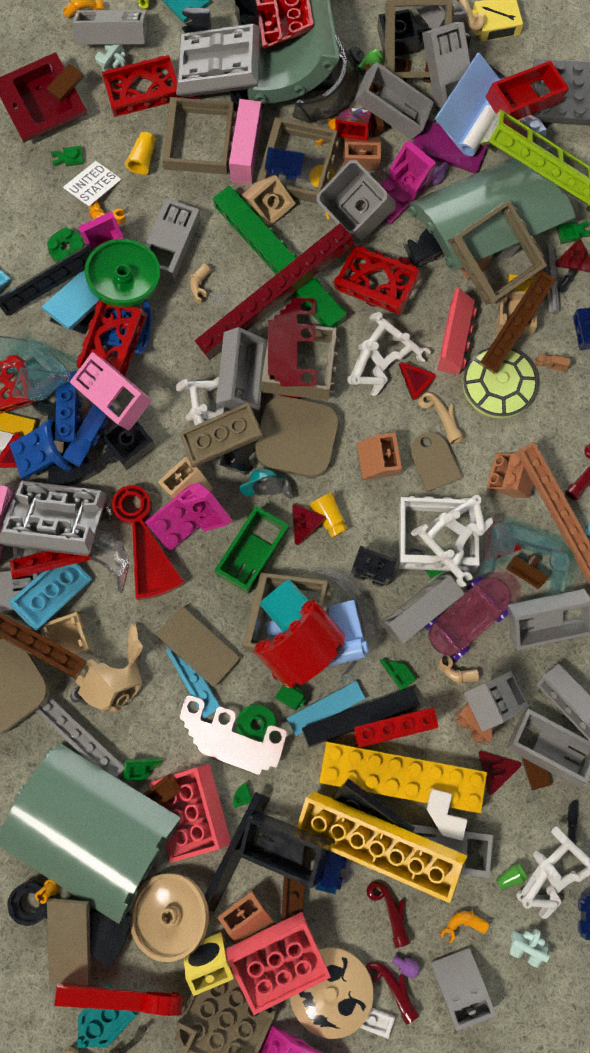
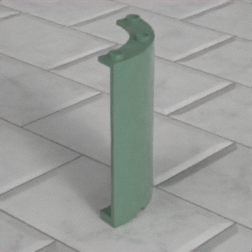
[240,0,339,104]
[409,158,576,270]
[0,743,181,924]

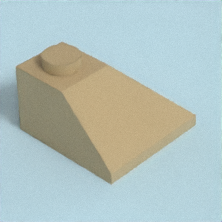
[242,175,296,227]

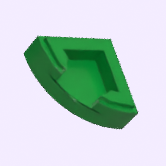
[233,782,252,808]

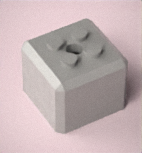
[317,160,396,242]

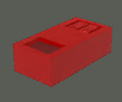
[485,60,569,120]

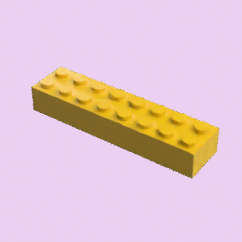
[319,742,487,813]
[297,791,467,903]

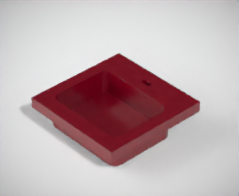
[0,52,88,143]

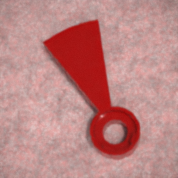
[112,485,185,600]
[53,983,184,1016]

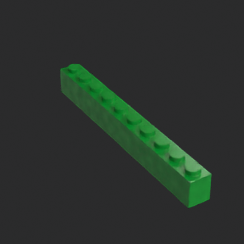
[213,185,346,328]

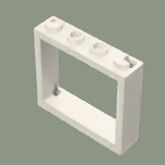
[399,496,479,572]

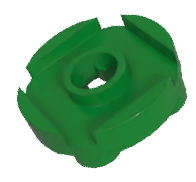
[47,228,84,262]
[237,705,276,743]

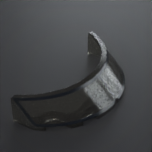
[293,34,359,123]

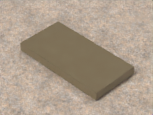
[179,402,263,468]
[155,606,240,688]
[47,898,91,986]

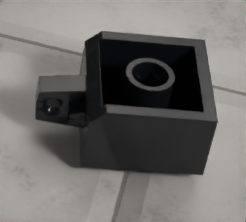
[377,9,429,58]
[99,421,156,470]
[351,546,397,587]

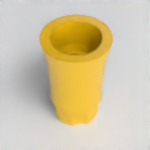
[125,132,156,175]
[310,492,348,538]

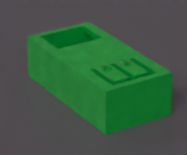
[214,506,289,594]

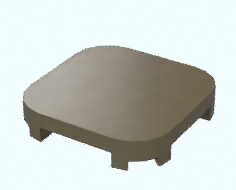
[256,397,338,479]
[0,639,52,734]
[175,973,276,1053]

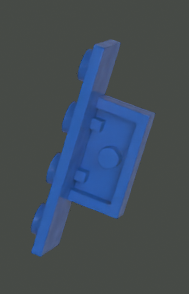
[55,371,83,442]
[62,404,113,467]

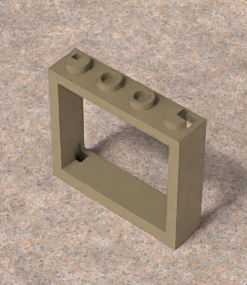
[385,0,455,79]
[162,97,237,175]
[257,117,340,204]
[448,200,547,304]
[261,323,339,400]
[242,573,333,653]

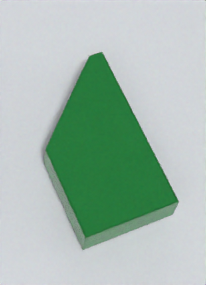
[379,659,417,691]
[123,758,163,781]

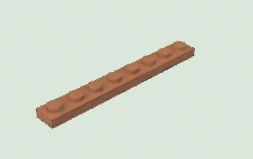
[516,442,590,585]

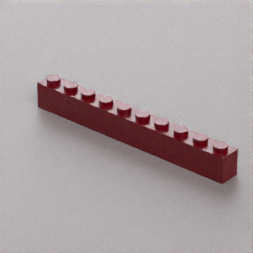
[194,223,354,360]

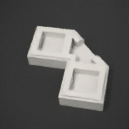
[426,788,467,841]

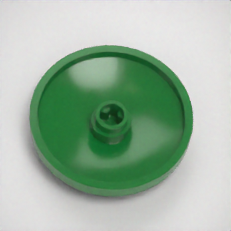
[85,239,160,307]

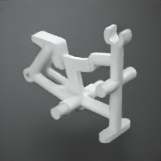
[347,312,431,396]
[176,377,240,425]
[411,495,493,588]
[516,827,590,919]

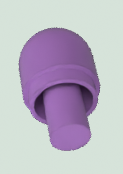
[430,162,449,185]
[391,955,420,978]

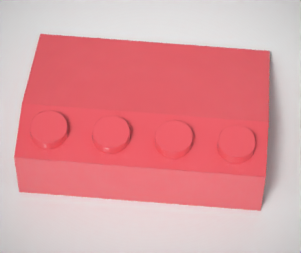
[149,764,231,863]
[226,912,331,1015]

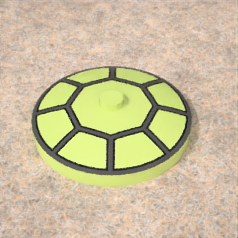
[463,347,538,418]

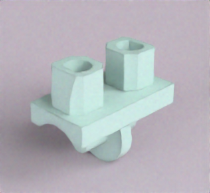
[95,44,126,71]
[510,929,550,968]

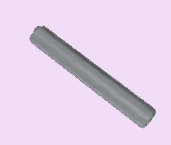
[543,244,559,314]

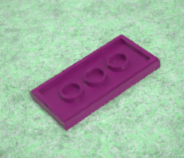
[413,120,486,174]

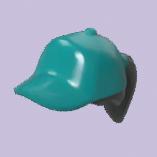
[240,469,294,499]

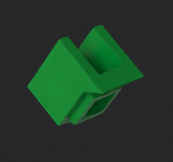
[275,685,307,711]

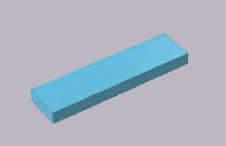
[166,648,221,719]
[286,681,366,736]

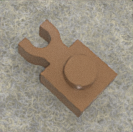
[535,353,571,372]

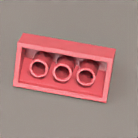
[437,288,476,375]

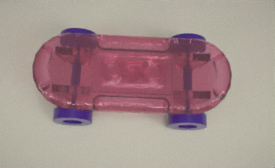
[424,576,511,661]

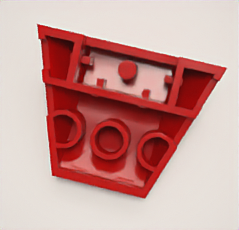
[256,0,314,49]

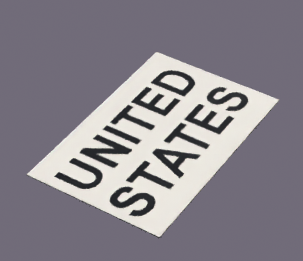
[63,161,121,206]

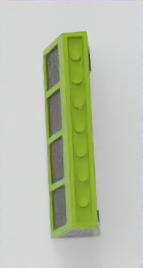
[480,109,590,213]

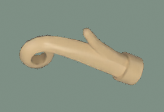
[457,0,485,31]
[418,392,464,445]

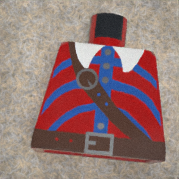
[335,108,372,141]

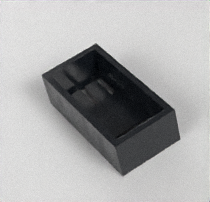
[239,812,332,888]

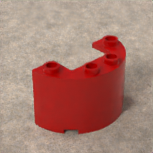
[253,599,345,688]

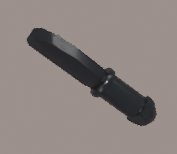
[558,269,578,293]
[567,800,578,845]

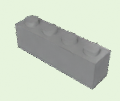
[536,664,590,741]

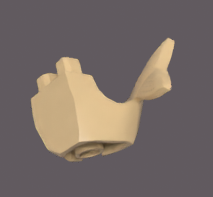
[76,624,143,712]

